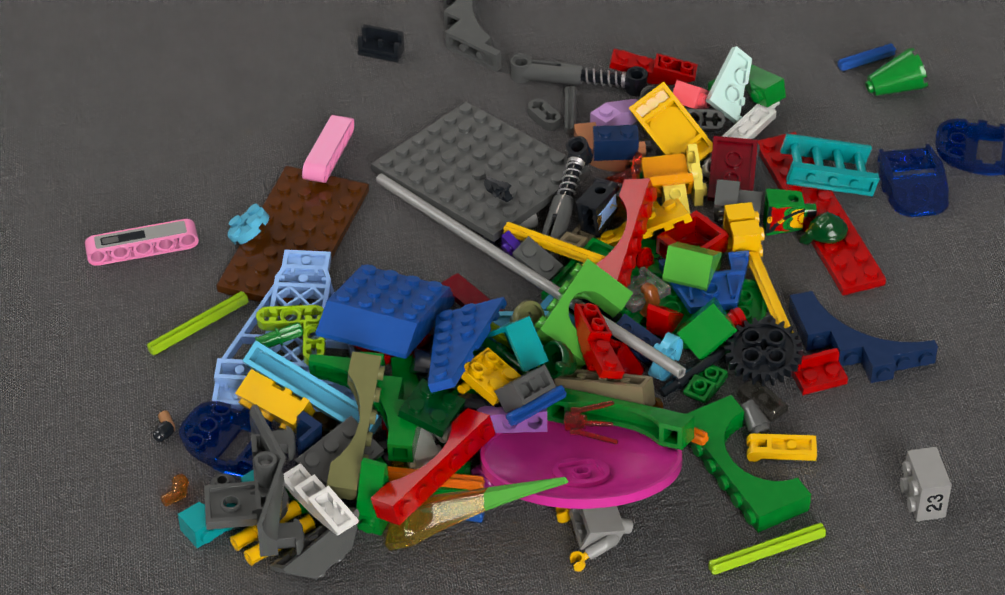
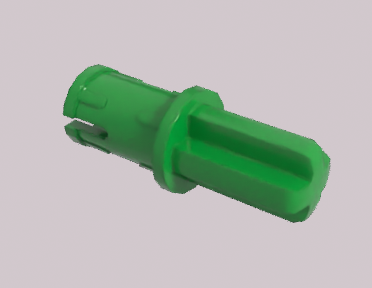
[255,322,303,348]

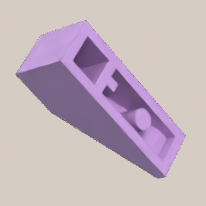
[590,99,638,126]

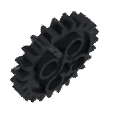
[725,317,803,386]

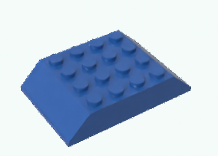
[315,265,455,359]

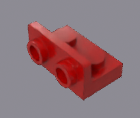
[792,348,848,395]

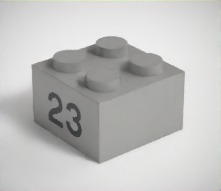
[900,446,952,522]

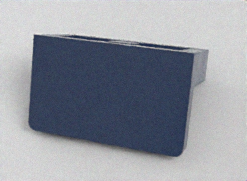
[296,411,322,457]

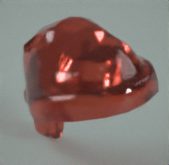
[604,152,642,184]

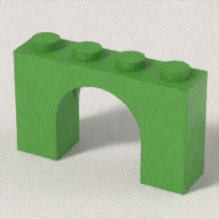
[534,259,633,369]

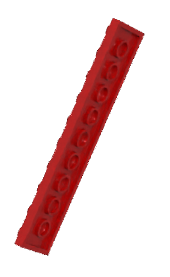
[757,132,886,296]

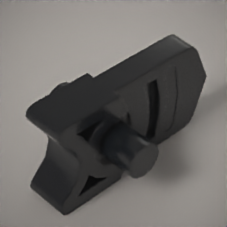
[484,176,513,202]

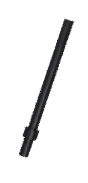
[659,314,773,398]

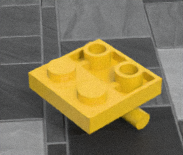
[457,347,521,406]

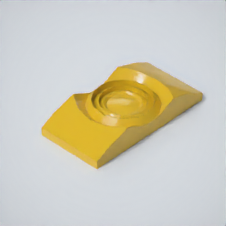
[629,82,713,164]

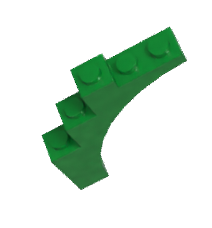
[308,351,421,463]

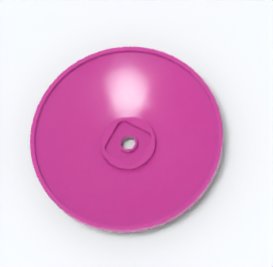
[480,420,682,509]

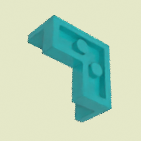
[488,316,549,372]

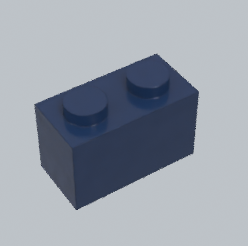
[593,125,639,161]

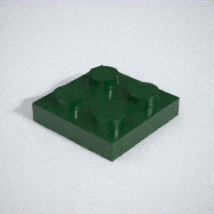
[398,378,466,438]

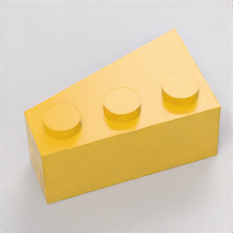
[235,369,315,433]

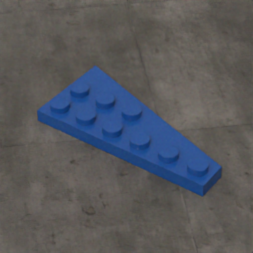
[428,297,507,393]

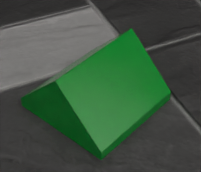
[677,297,738,360]

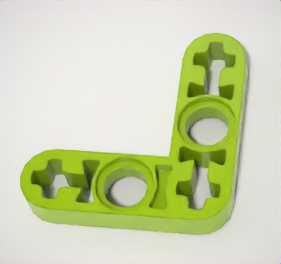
[256,305,326,366]

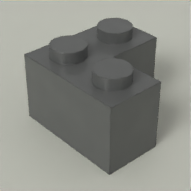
[714,179,762,224]

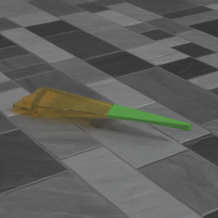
[385,477,569,551]

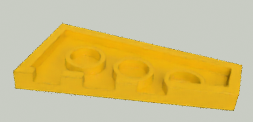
[596,198,693,247]

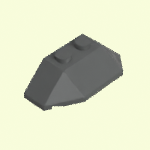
[269,507,359,579]

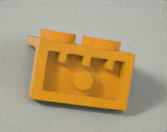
[641,153,694,198]

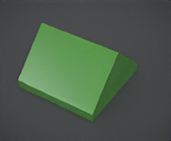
[662,242,722,291]

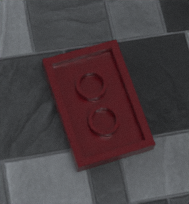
[707,136,758,201]

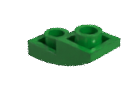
[683,365,728,403]

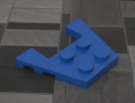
[659,250,749,314]

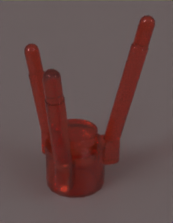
[564,401,618,444]

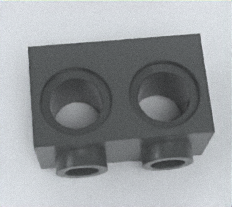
[495,365,556,413]

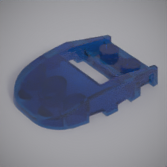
[935,119,1005,176]
[877,144,949,217]
[179,401,285,477]

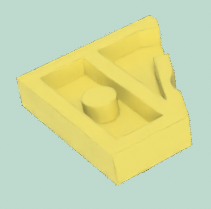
[687,144,707,206]

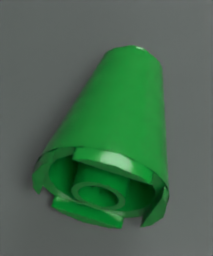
[865,47,928,96]

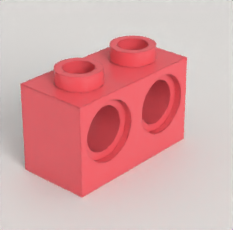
[673,80,710,109]

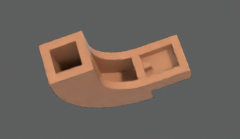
[574,122,646,172]

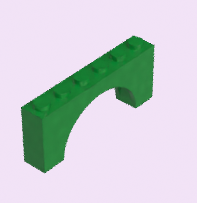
[686,395,811,533]

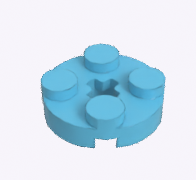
[227,204,269,245]
[648,332,683,381]

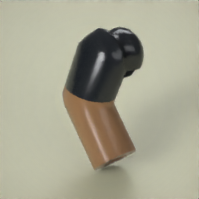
[153,410,176,442]

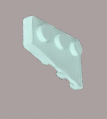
[705,46,752,124]

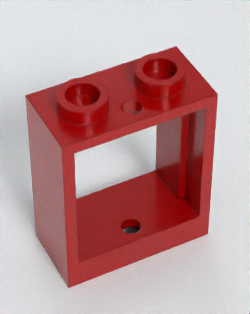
[656,210,729,259]

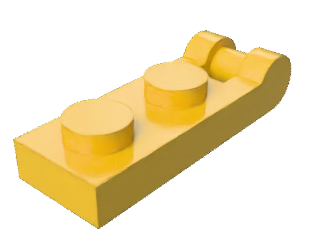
[746,433,817,462]

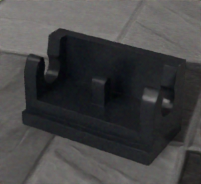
[358,24,404,63]

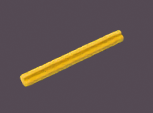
[503,222,606,264]
[748,251,793,333]

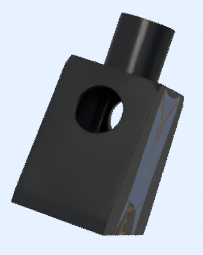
[576,181,620,238]

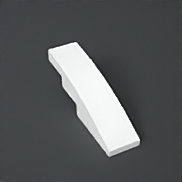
[284,463,359,536]

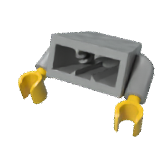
[556,506,633,571]

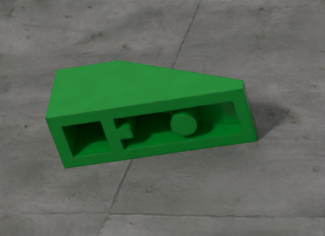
[745,64,786,108]
[356,458,389,536]

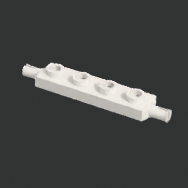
[704,101,780,168]

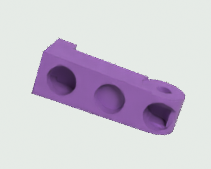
[477,406,547,433]

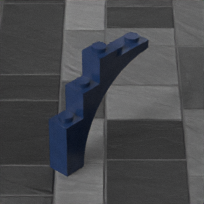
[788,291,938,383]

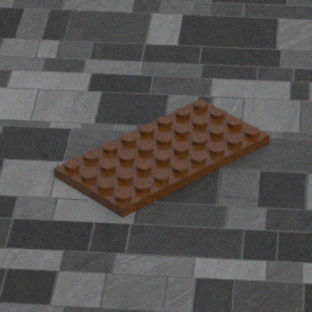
[216,166,369,306]

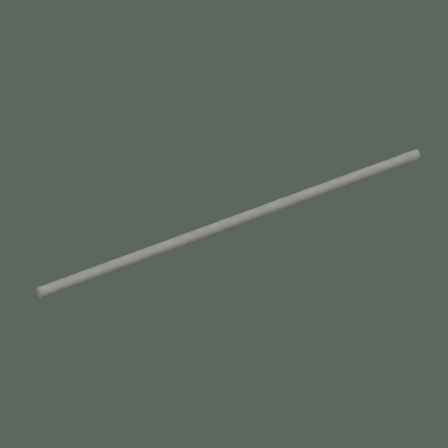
[376,173,686,378]

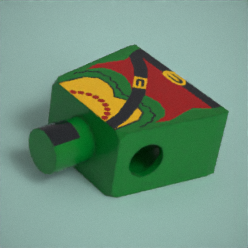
[762,189,817,236]

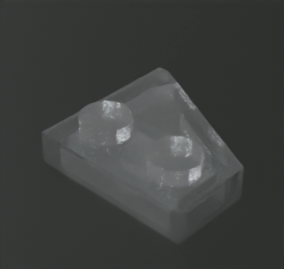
[625,266,671,313]

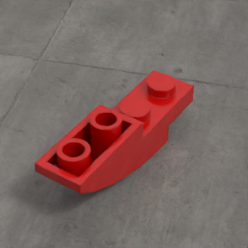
[609,48,698,85]
[574,303,625,379]

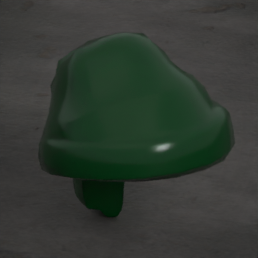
[799,212,848,245]
[540,340,577,379]

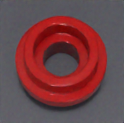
[636,247,654,270]

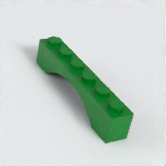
[547,388,695,450]

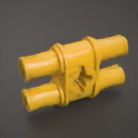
[230,500,316,566]

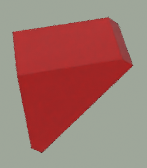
[646,304,684,338]

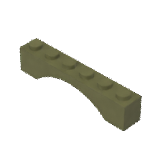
[326,351,385,501]

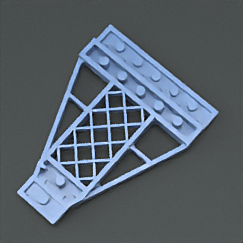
[211,250,356,412]

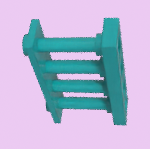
[780,133,880,196]

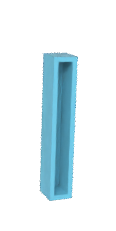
[243,341,382,435]

